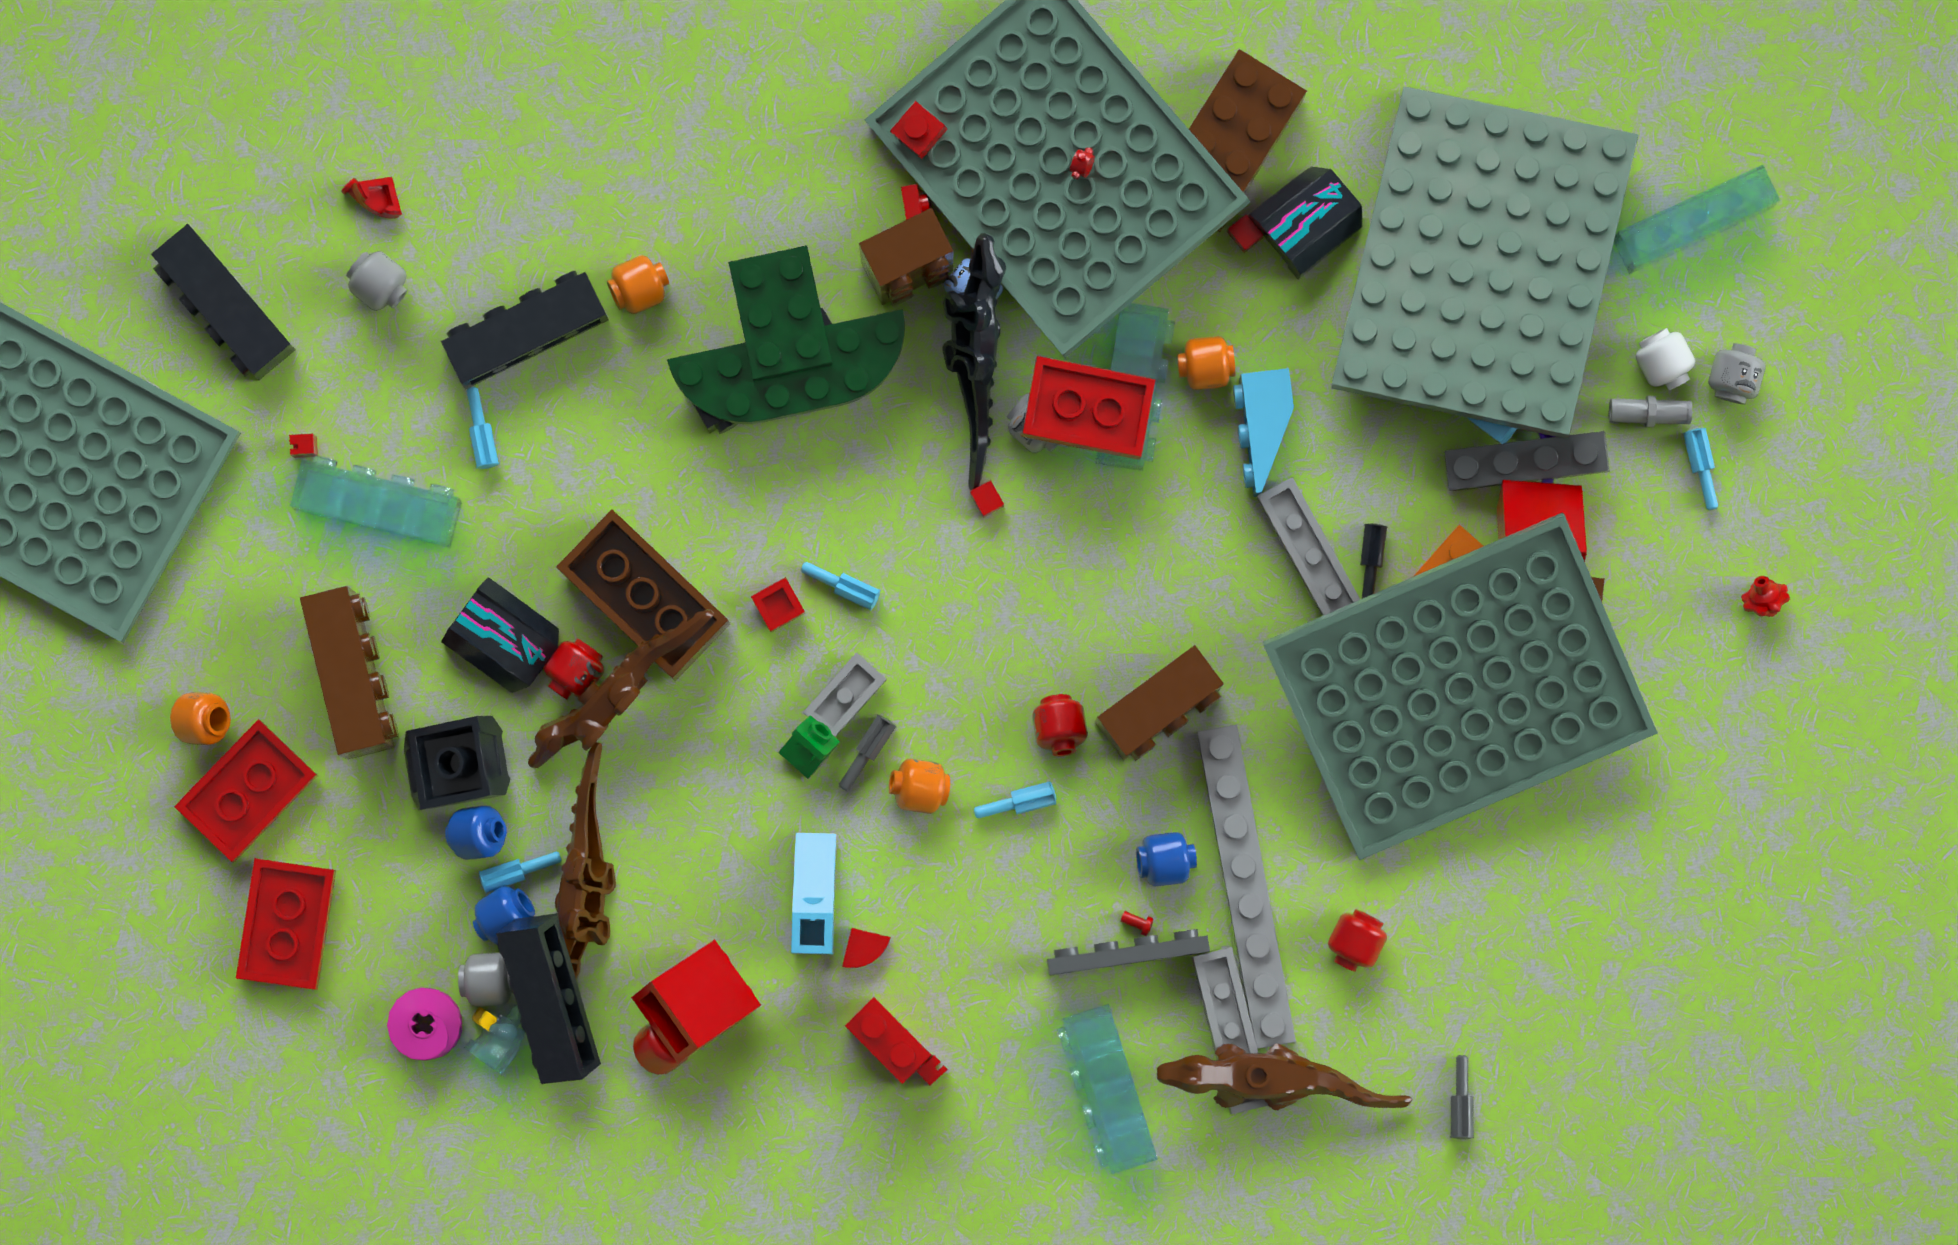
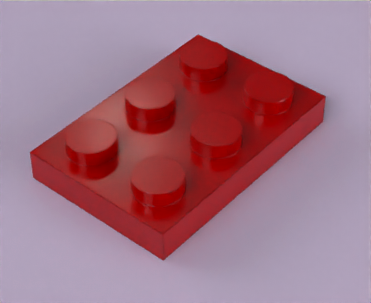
[1021,356,1156,460]
[174,719,318,863]
[236,858,336,990]

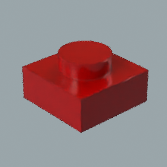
[890,101,948,159]
[901,184,932,220]
[751,577,806,632]

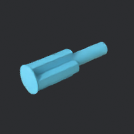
[466,387,500,469]
[1683,428,1718,510]
[801,562,881,611]
[973,781,1056,819]
[479,851,562,894]

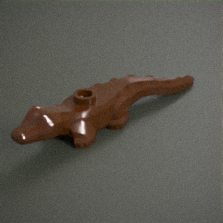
[528,609,714,768]
[555,742,616,979]
[1157,1044,1412,1111]

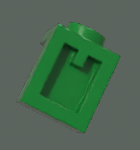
[778,715,840,779]

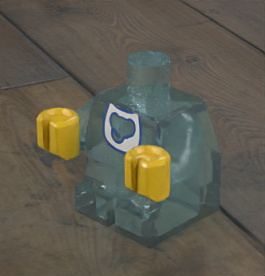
[464,1005,525,1075]

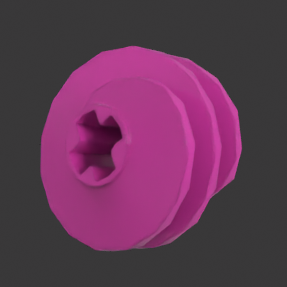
[387,988,462,1061]

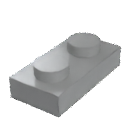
[803,652,887,737]

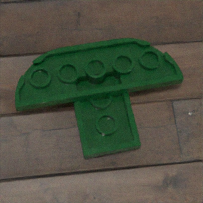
[667,245,905,424]

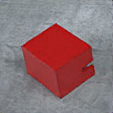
[1227,214,1264,253]
[289,433,318,458]
[970,480,1004,518]
[917,1055,948,1086]

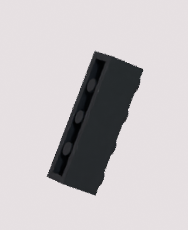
[151,223,296,380]
[441,271,609,390]
[496,913,601,1084]

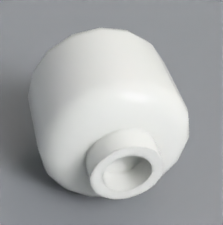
[1636,328,1696,390]

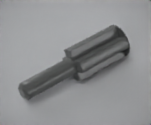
[839,714,897,791]
[1450,1055,1474,1140]

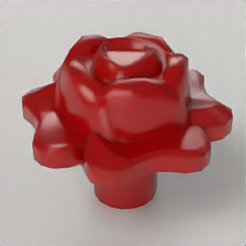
[1741,576,1790,617]

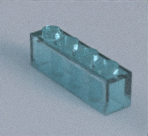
[1614,165,1780,275]
[1095,303,1175,471]
[290,456,462,548]
[1057,1004,1158,1174]

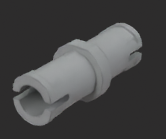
[1609,396,1692,427]

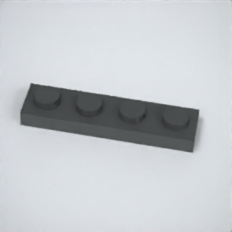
[1445,431,1610,491]
[1047,929,1210,976]

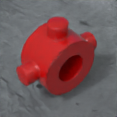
[1070,147,1095,180]

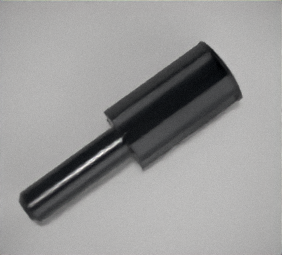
[1360,523,1388,599]

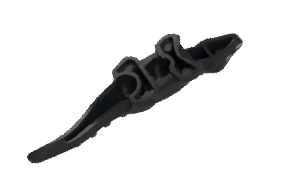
[942,233,1006,490]

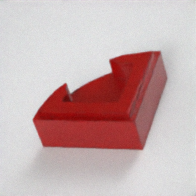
[351,177,402,219]
[842,928,891,968]

